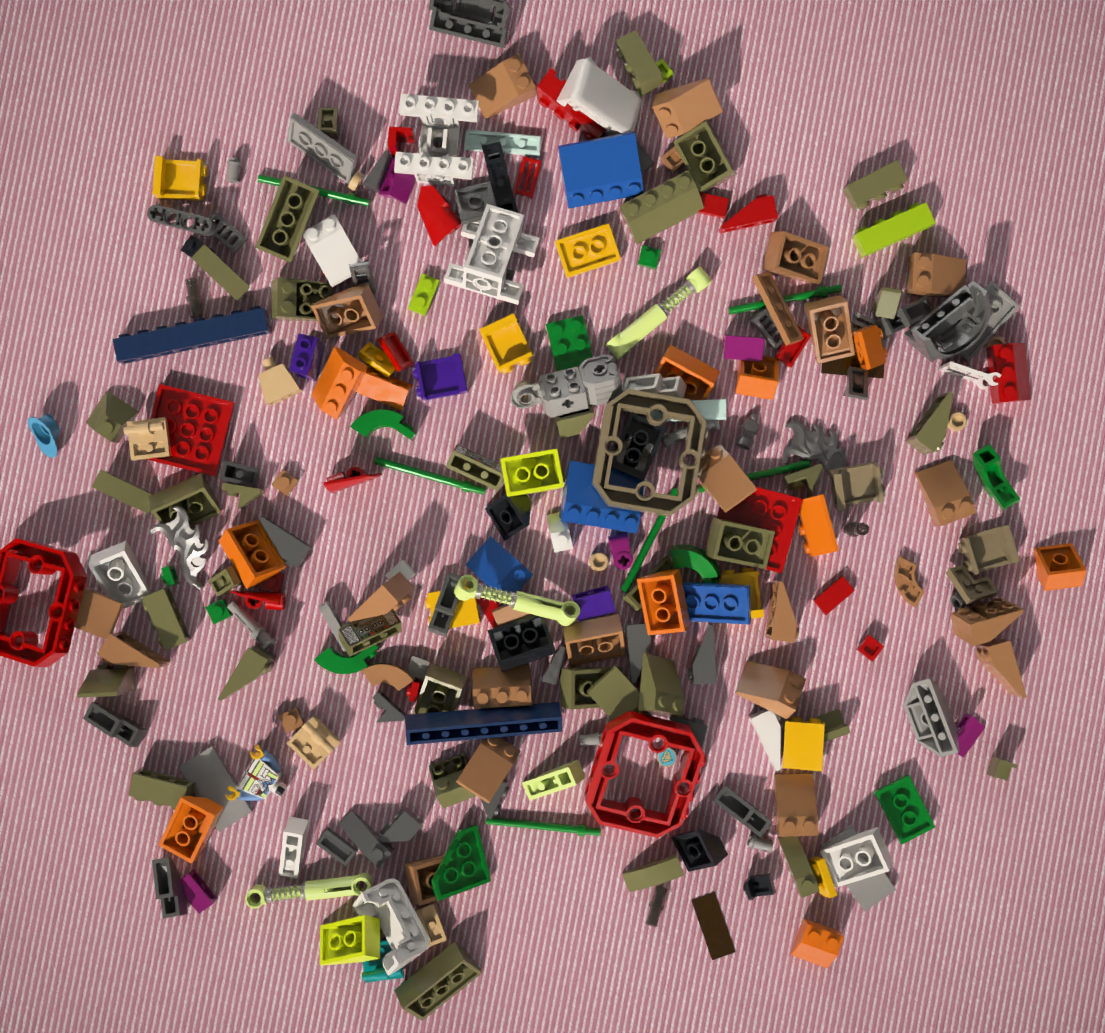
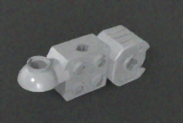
[510,354,623,418]

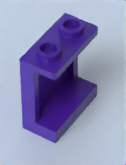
[289,333,325,381]
[412,353,468,401]

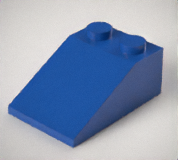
[465,536,533,592]

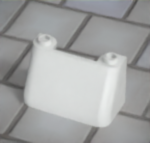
[556,58,642,136]
[353,878,429,976]

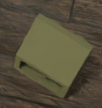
[429,752,476,808]

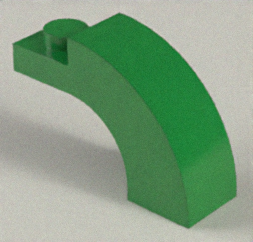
[350,410,416,441]
[973,444,1020,511]
[669,544,720,584]
[314,644,381,674]

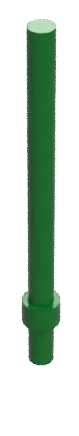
[258,174,370,207]
[728,284,842,315]
[374,457,486,495]
[698,460,810,493]
[621,487,677,592]
[486,817,601,836]

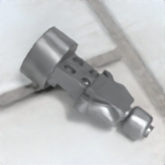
[736,413,759,450]

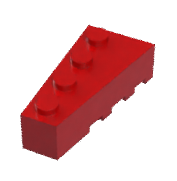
[537,68,607,140]

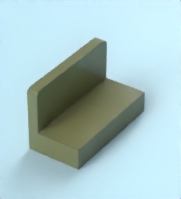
[805,709,851,742]

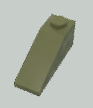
[778,836,820,898]

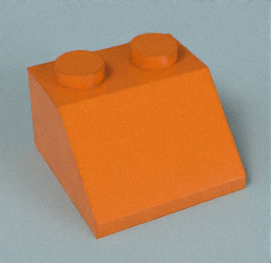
[852,325,888,370]
[735,356,779,400]
[1034,543,1087,591]
[790,918,844,968]

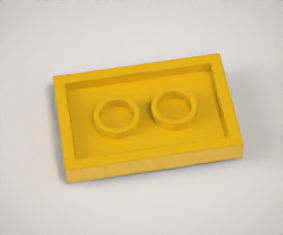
[555,223,621,278]

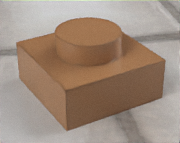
[660,146,684,174]
[272,469,299,496]
[279,707,305,733]

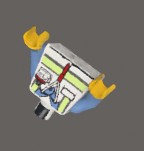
[225,744,287,801]

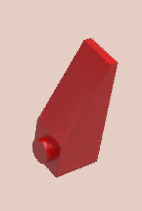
[719,194,778,234]

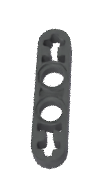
[147,205,217,236]

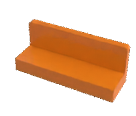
[356,367,413,410]

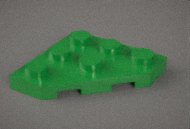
[432,825,491,901]

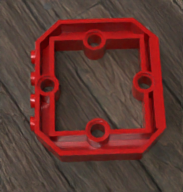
[0,538,87,667]
[584,711,706,838]

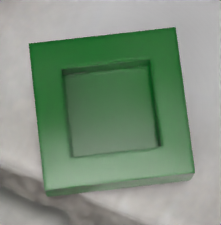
[637,245,661,270]
[161,565,180,586]
[205,599,232,625]

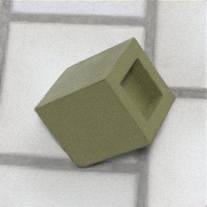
[987,756,1018,781]

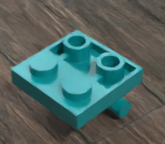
[362,939,404,983]

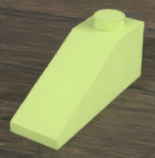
[522,760,586,800]

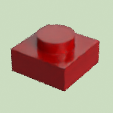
[260,573,284,593]
[856,634,884,662]
[406,680,422,702]

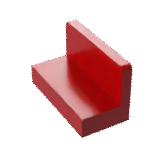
[388,126,416,157]

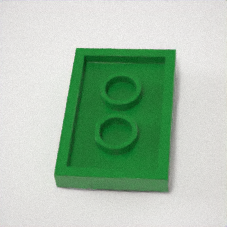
[546,315,593,371]
[873,774,935,845]

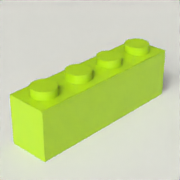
[852,202,936,258]

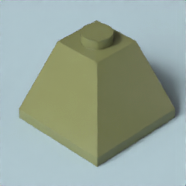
[86,391,139,443]
[555,405,595,439]

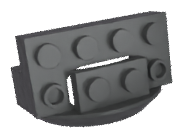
[429,0,513,48]
[904,281,993,362]

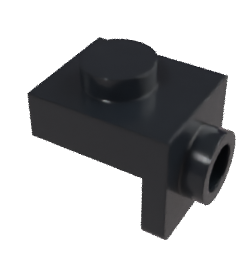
[181,235,216,257]
[743,873,776,901]

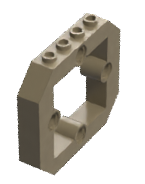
[592,389,709,517]

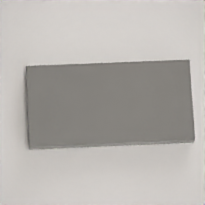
[287,112,358,184]
[940,281,1020,363]
[179,746,253,832]
[820,825,896,911]

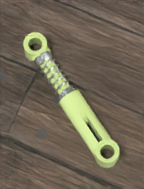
[605,266,713,360]
[454,575,580,626]
[245,873,373,909]

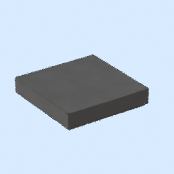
[453,181,497,225]

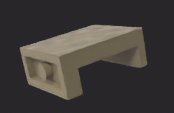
[829,462,886,511]
[958,525,1020,575]

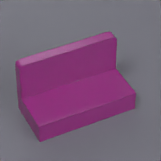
[379,158,415,204]
[723,335,764,361]
[957,713,985,757]
[181,869,218,914]

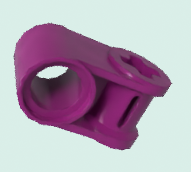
[608,532,632,570]

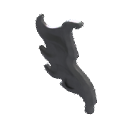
[782,421,845,473]
[150,506,210,591]

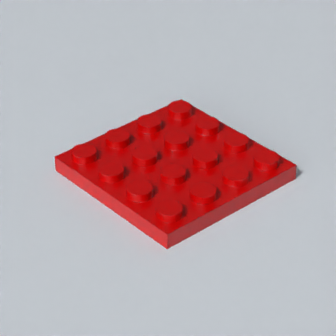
[146,384,235,477]
[717,487,803,574]

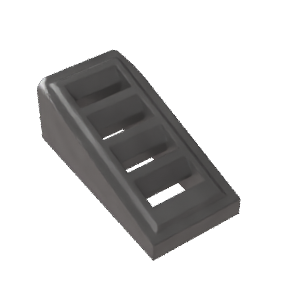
[363,150,392,193]
[203,212,247,253]
[349,262,376,294]
[749,307,784,349]
[541,645,566,684]

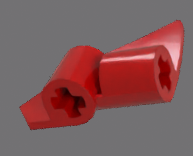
[417,186,462,246]
[324,467,383,493]
[230,590,286,610]

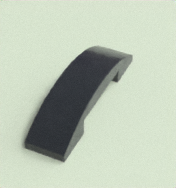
[482,141,518,213]

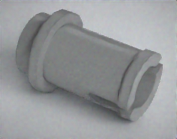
[227,158,242,184]
[580,731,603,747]
[747,834,773,853]

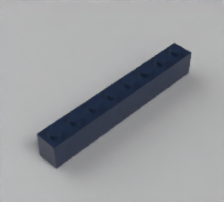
[112,306,272,364]
[405,702,562,745]

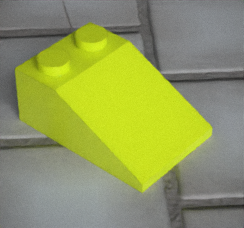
[500,449,564,497]
[320,915,380,966]

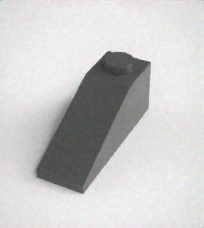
[259,516,313,568]
[625,622,654,683]
[688,624,717,684]
[339,810,394,868]

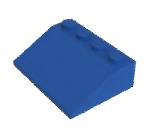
[558,131,643,209]
[559,460,645,533]

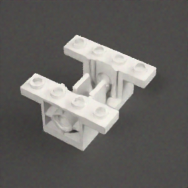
[394,94,479,186]
[444,204,540,305]

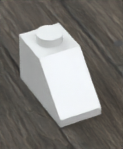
[546,512,573,553]

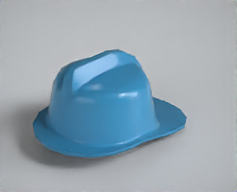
[27,414,60,458]

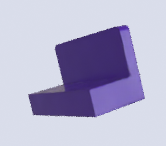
[571,585,615,621]

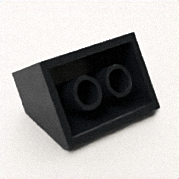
[488,615,556,672]

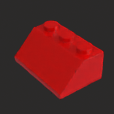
[986,343,1031,404]

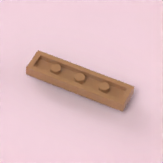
[752,271,804,346]

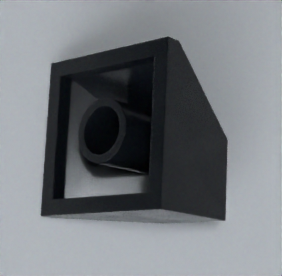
[485,494,531,541]
[671,829,728,872]

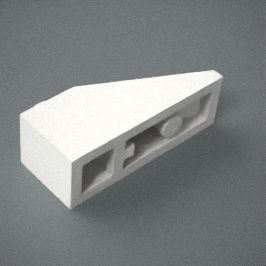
[749,709,781,771]
[279,816,309,879]

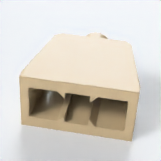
[258,357,303,406]

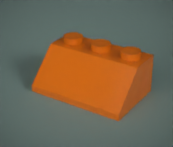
[654,344,720,400]
[311,346,368,420]
[798,494,839,557]
[219,520,287,589]
[637,569,691,635]
[158,796,224,864]

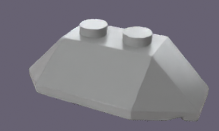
[903,678,959,757]

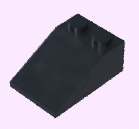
[611,412,666,481]

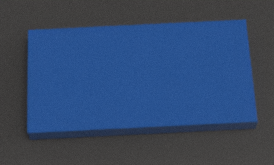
[682,582,751,625]

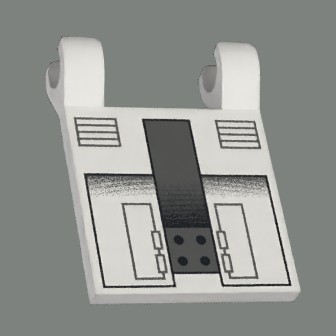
[939,362,1001,390]

